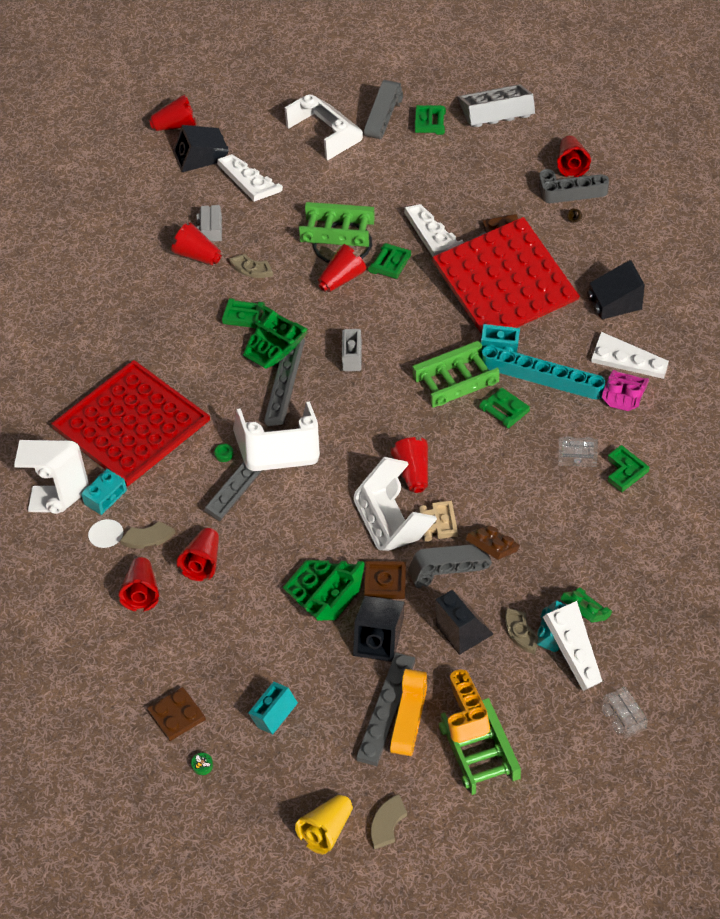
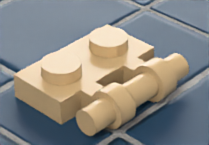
[419,501,458,541]

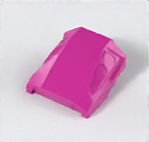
[602,370,649,411]

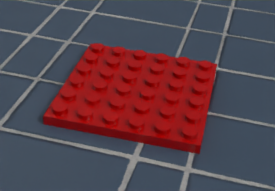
[432,217,580,334]
[51,360,210,487]

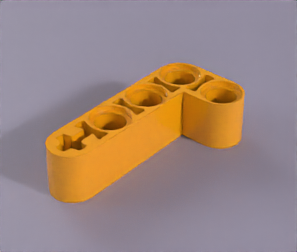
[390,669,427,756]
[448,669,490,743]

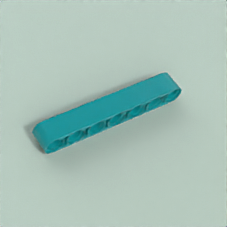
[482,346,605,400]

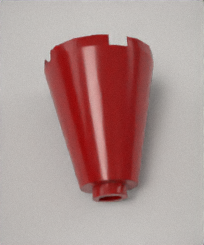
[149,94,197,131]
[557,135,591,178]
[171,222,222,265]
[318,244,367,292]
[390,437,428,493]
[177,528,219,581]
[119,557,159,611]

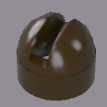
[567,208,582,223]

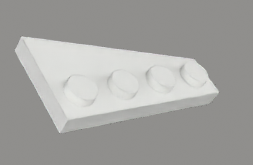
[218,154,283,201]
[404,204,458,257]
[592,332,669,379]
[543,601,602,691]

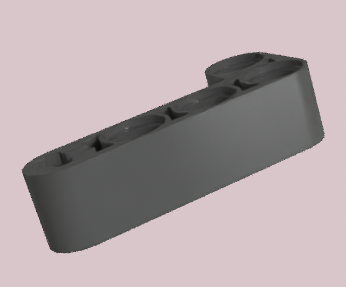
[364,80,403,139]
[539,169,609,203]
[408,545,492,588]

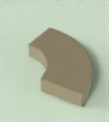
[229,254,273,278]
[120,521,175,549]
[505,608,539,654]
[371,795,407,850]

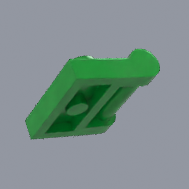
[415,105,446,135]
[368,243,411,279]
[222,298,265,328]
[479,388,530,429]
[560,587,612,623]

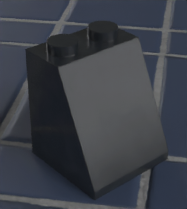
[173,125,229,172]
[587,260,645,320]
[435,590,493,655]
[353,596,405,662]

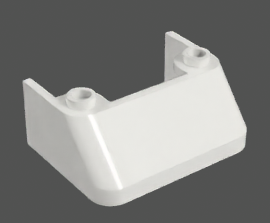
[285,95,363,160]
[233,401,320,471]
[14,440,89,514]
[354,457,437,551]

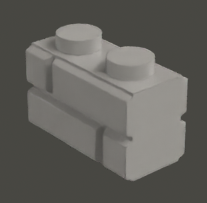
[197,205,222,242]
[342,329,362,371]

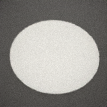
[88,519,123,548]

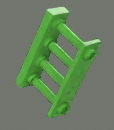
[299,202,375,247]
[413,341,499,408]
[439,698,521,795]

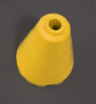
[295,795,353,855]

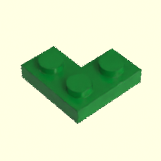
[608,445,650,492]

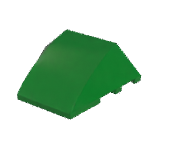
[243,305,308,369]
[283,560,365,621]

